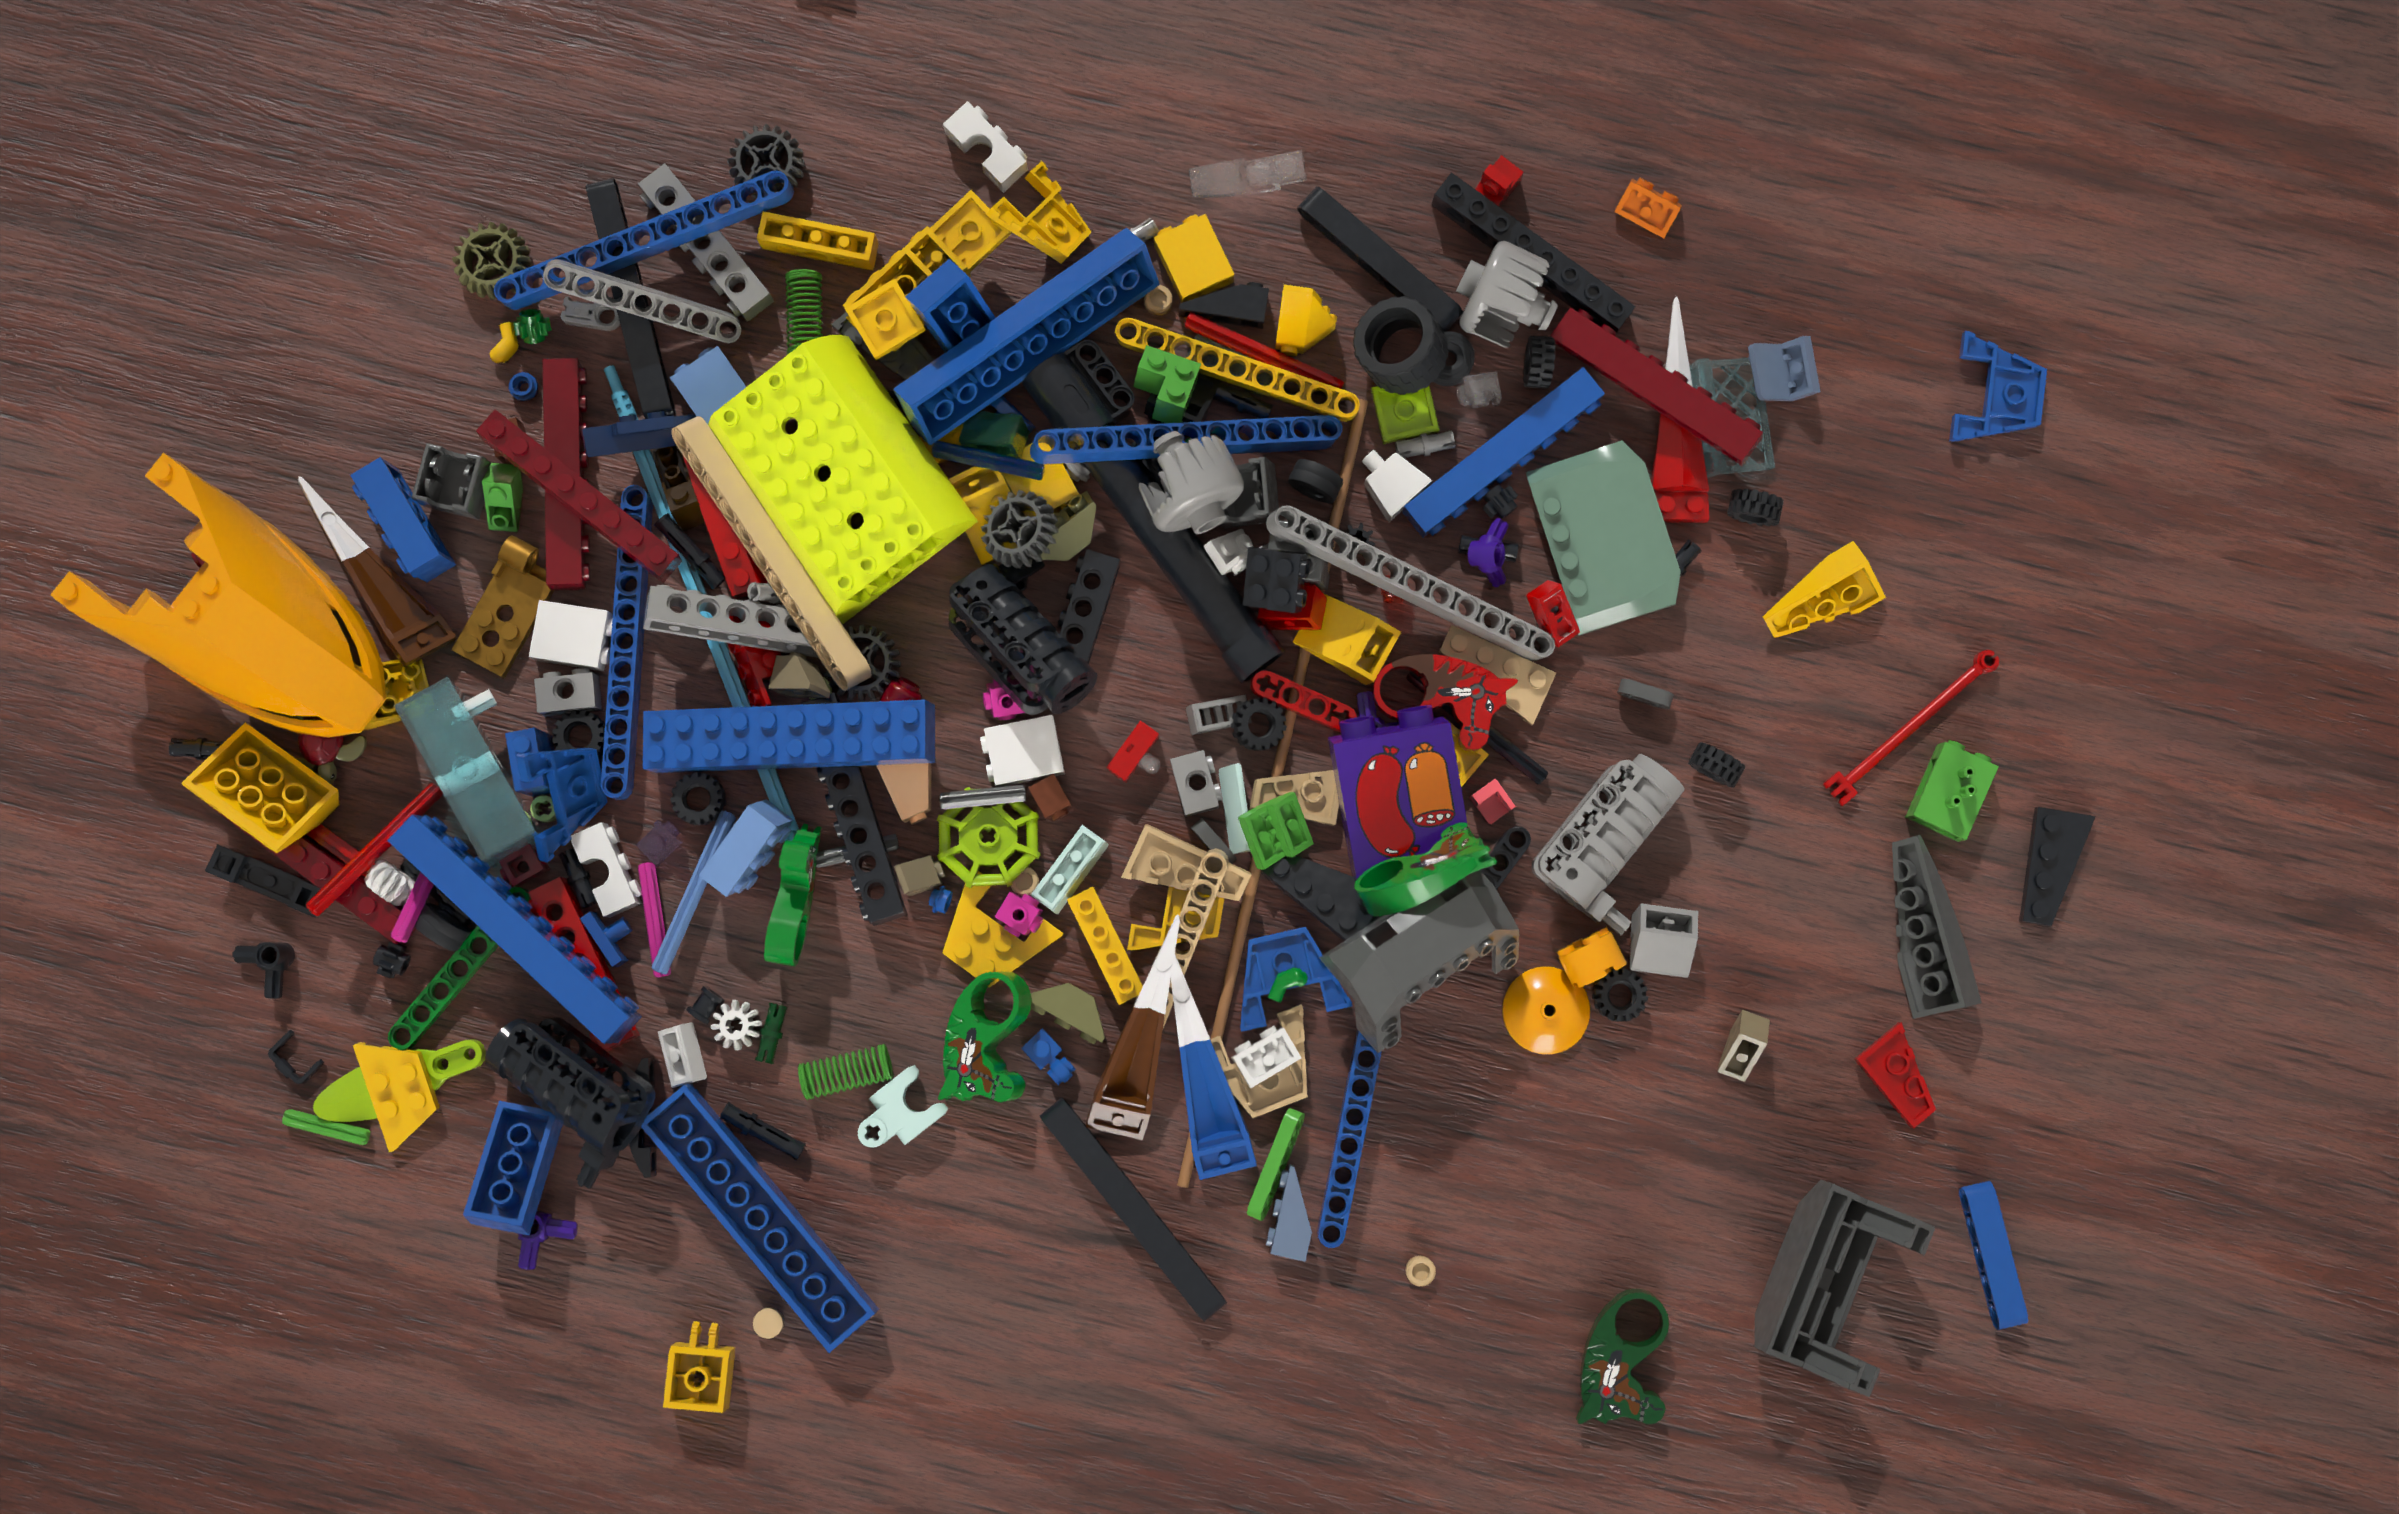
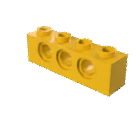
[757,211,879,271]
[1067,887,1143,1005]

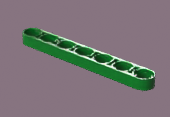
[388,887,531,1050]

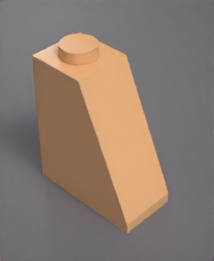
[876,763,931,825]

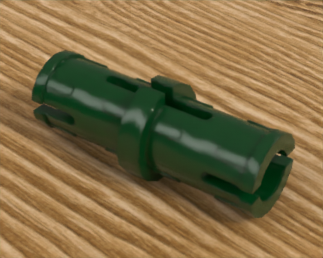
[755,1003,788,1064]

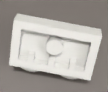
[1203,529,1268,575]
[1231,1026,1301,1088]

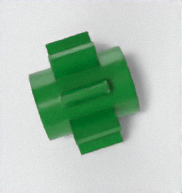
[513,309,551,344]

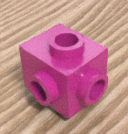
[983,677,1025,720]
[995,892,1044,937]

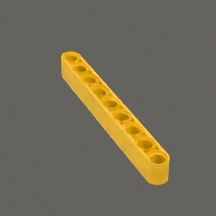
[1115,318,1360,422]

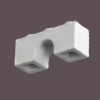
[943,101,1028,193]
[571,822,642,918]

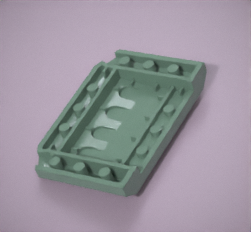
[1526,441,1681,636]

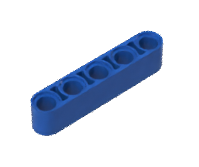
[1959,1181,2028,1330]

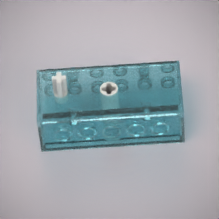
[394,677,541,868]

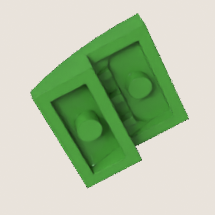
[1238,792,1314,870]

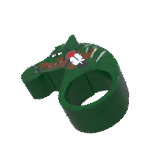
[1576,1288,1669,1424]

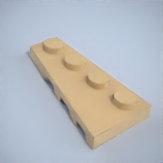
[1439,625,1556,726]
[1121,824,1252,901]

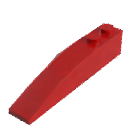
[682,454,768,599]

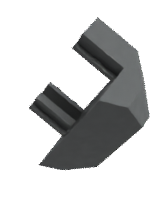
[1319,870,1519,1053]
[1755,1180,1936,1397]

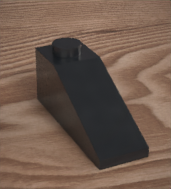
[1179,282,1269,329]

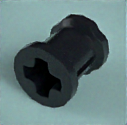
[686,986,725,1025]

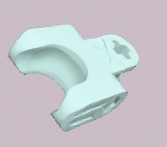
[858,1065,949,1148]

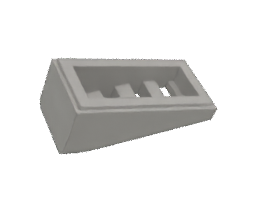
[1186,695,1252,735]

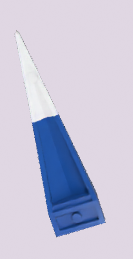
[1171,955,1257,1180]

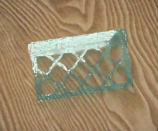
[1689,358,1775,477]

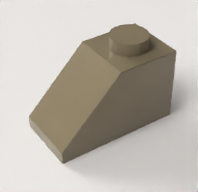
[768,652,830,698]
[894,855,945,897]
[1717,1010,1770,1082]

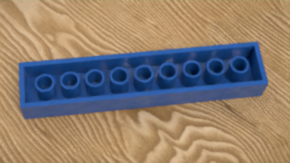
[893,228,1160,445]
[643,700,935,773]
[387,814,642,1044]
[641,1083,879,1353]

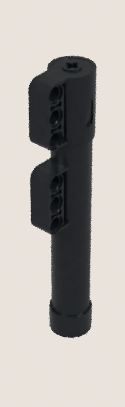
[1022,340,1285,684]

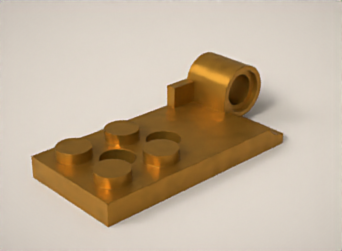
[452,535,555,679]

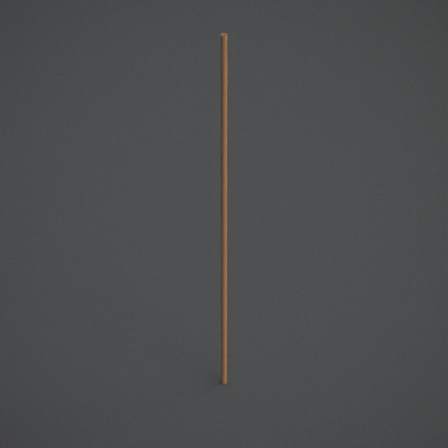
[1177,399,1368,1188]

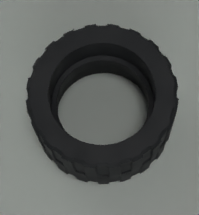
[1353,296,1449,395]

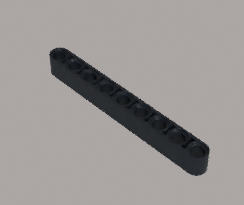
[586,178,677,419]
[1039,1097,1227,1322]

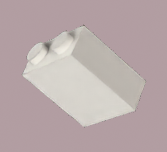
[529,600,613,671]
[980,715,1065,787]

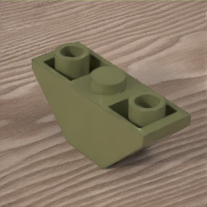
[1041,490,1097,561]
[1031,983,1106,1045]

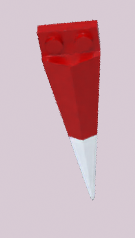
[1651,296,1709,523]

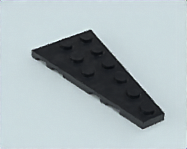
[1260,855,1382,941]

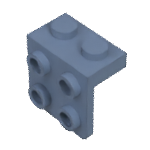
[1748,336,1821,401]

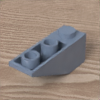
[1266,1164,1312,1262]

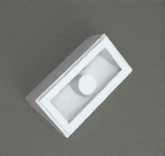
[658,1022,707,1088]

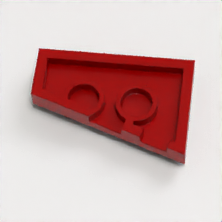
[1854,1022,1936,1128]

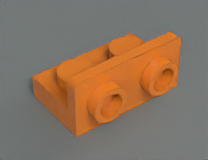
[1614,177,1682,238]

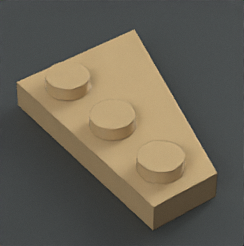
[1250,770,1339,826]

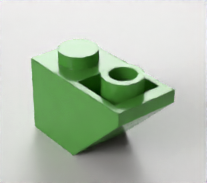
[482,463,523,532]

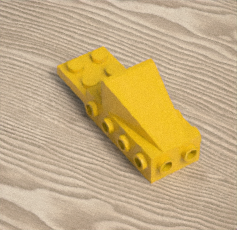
[843,190,1012,351]

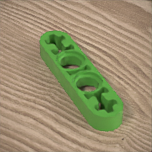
[1247,1108,1305,1221]

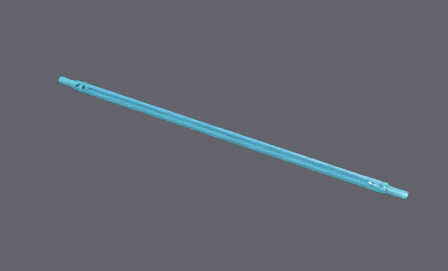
[604,365,799,841]

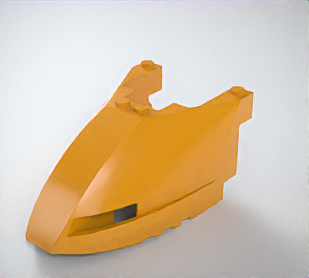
[51,453,386,737]

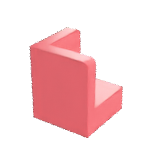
[1469,778,1516,825]

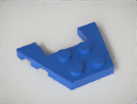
[1949,331,2047,442]
[516,748,607,862]
[1240,927,1352,1032]

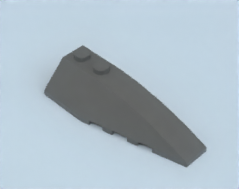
[1892,835,1982,1019]

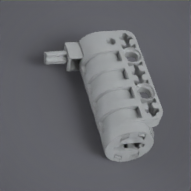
[1531,754,1685,935]

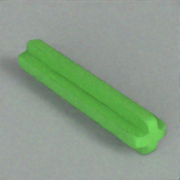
[282,1109,371,1145]

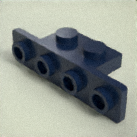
[582,411,697,457]

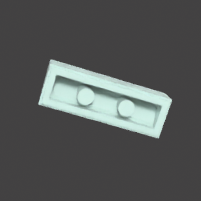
[1218,763,1250,854]
[1031,825,1109,914]

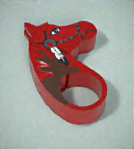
[1372,654,1518,752]

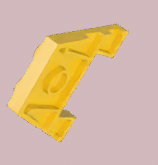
[986,161,1092,264]
[942,867,1064,988]
[1127,886,1224,951]

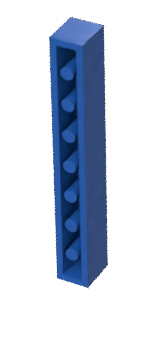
[1402,367,1605,538]

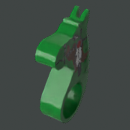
[1354,822,1497,916]
[764,823,822,967]
[938,971,1032,1102]

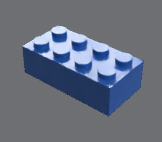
[905,259,996,353]
[350,457,456,583]
[463,1101,563,1235]

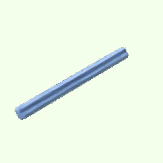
[652,811,736,975]

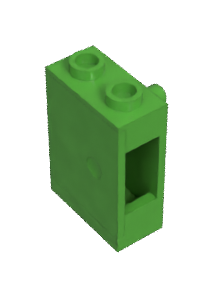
[1905,740,1999,842]

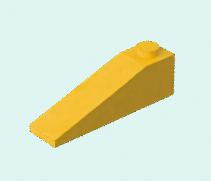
[1275,285,1337,356]
[1763,541,1886,638]

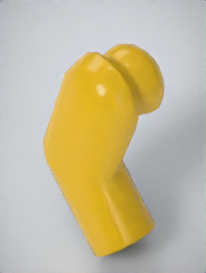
[489,322,518,364]

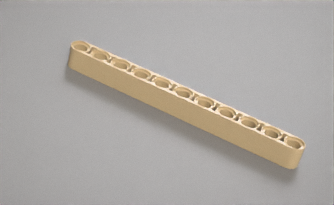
[671,416,872,691]

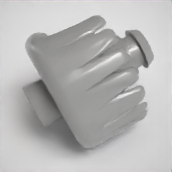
[1456,241,1558,348]
[1139,431,1244,534]

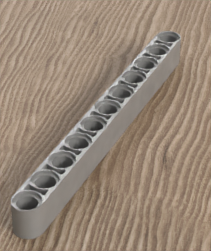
[1266,505,1555,661]

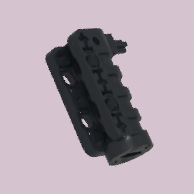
[948,559,1098,715]
[485,1017,655,1189]

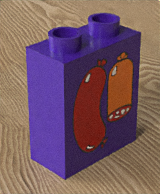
[1328,705,1467,880]

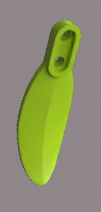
[313,1039,486,1122]

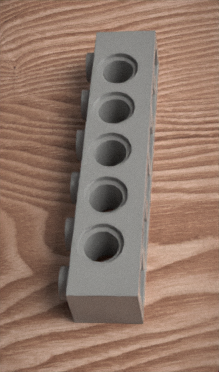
[638,163,774,322]
[643,585,818,658]

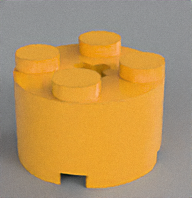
[1557,927,1627,989]

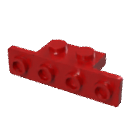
[728,616,782,707]

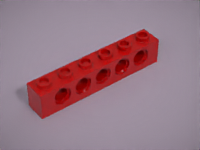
[528,877,640,1051]

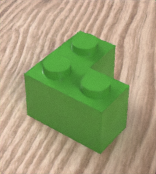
[1134,345,1201,423]

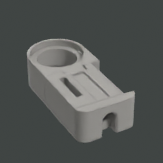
[561,296,620,331]

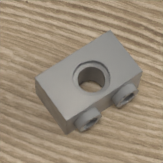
[534,668,602,716]
[1170,750,1223,817]

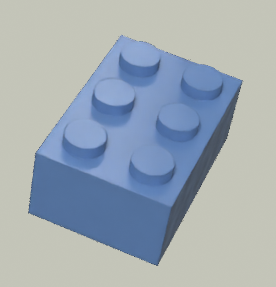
[698,799,794,897]

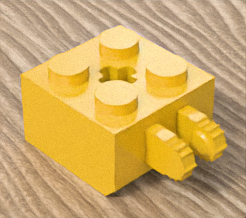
[663,1321,736,1413]

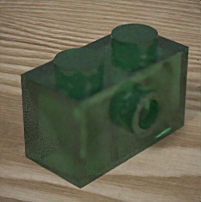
[959,411,1029,461]

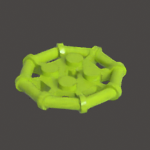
[936,787,1041,888]

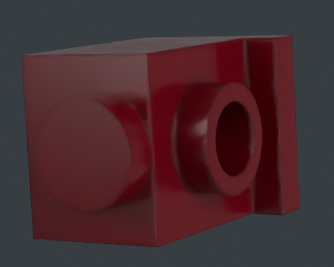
[499,844,551,887]

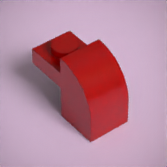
[1475,155,1524,207]

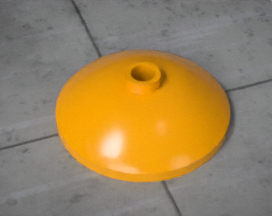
[1502,967,1590,1054]

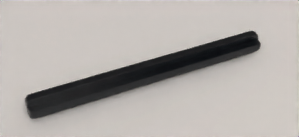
[1406,671,1548,784]

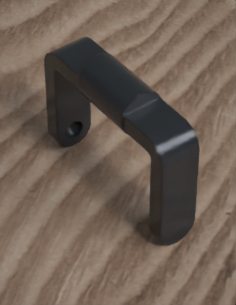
[268,1030,325,1084]

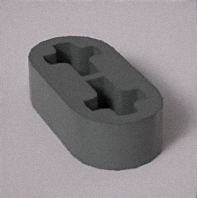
[1617,679,1674,709]
[1190,818,1237,864]

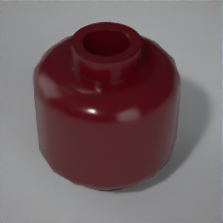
[879,677,922,701]

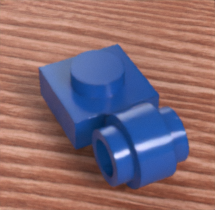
[1021,1028,1076,1085]

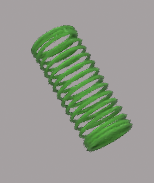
[785,269,823,355]
[798,1044,893,1100]

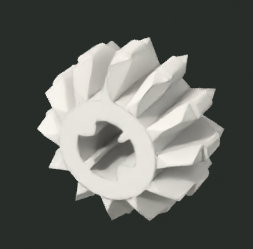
[364,860,415,906]
[711,1000,762,1050]

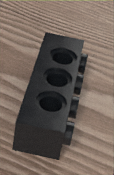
[1058,549,1121,664]

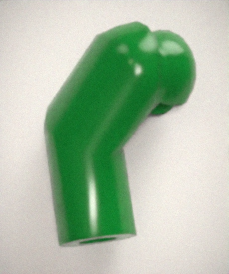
[1267,967,1308,1003]

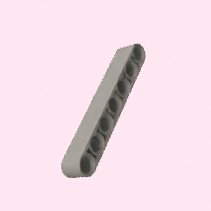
[543,259,741,343]

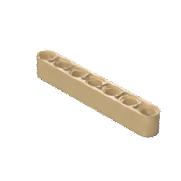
[1163,849,1229,1028]

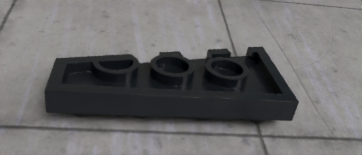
[2019,807,2096,926]

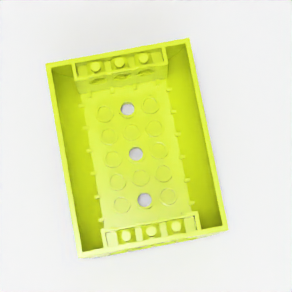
[708,335,978,624]

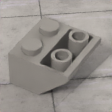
[1630,903,1698,978]

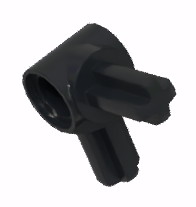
[232,942,295,999]

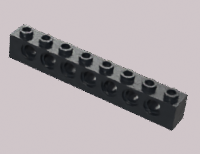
[1431,172,1636,333]
[801,692,908,926]

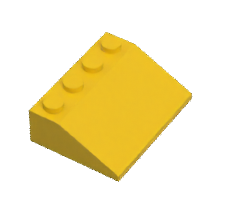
[182,722,340,854]

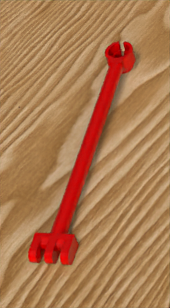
[1822,650,1999,806]

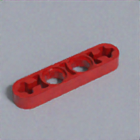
[1250,670,1357,732]

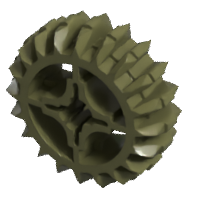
[452,222,532,300]

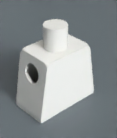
[1362,450,1432,522]

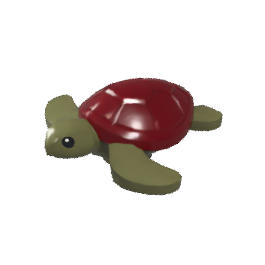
[295,716,367,785]

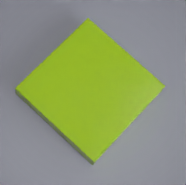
[1371,386,1440,444]

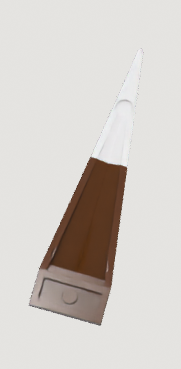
[298,476,456,667]
[1086,915,1180,1140]

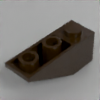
[651,446,705,531]

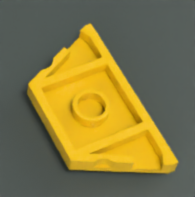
[353,1042,440,1152]

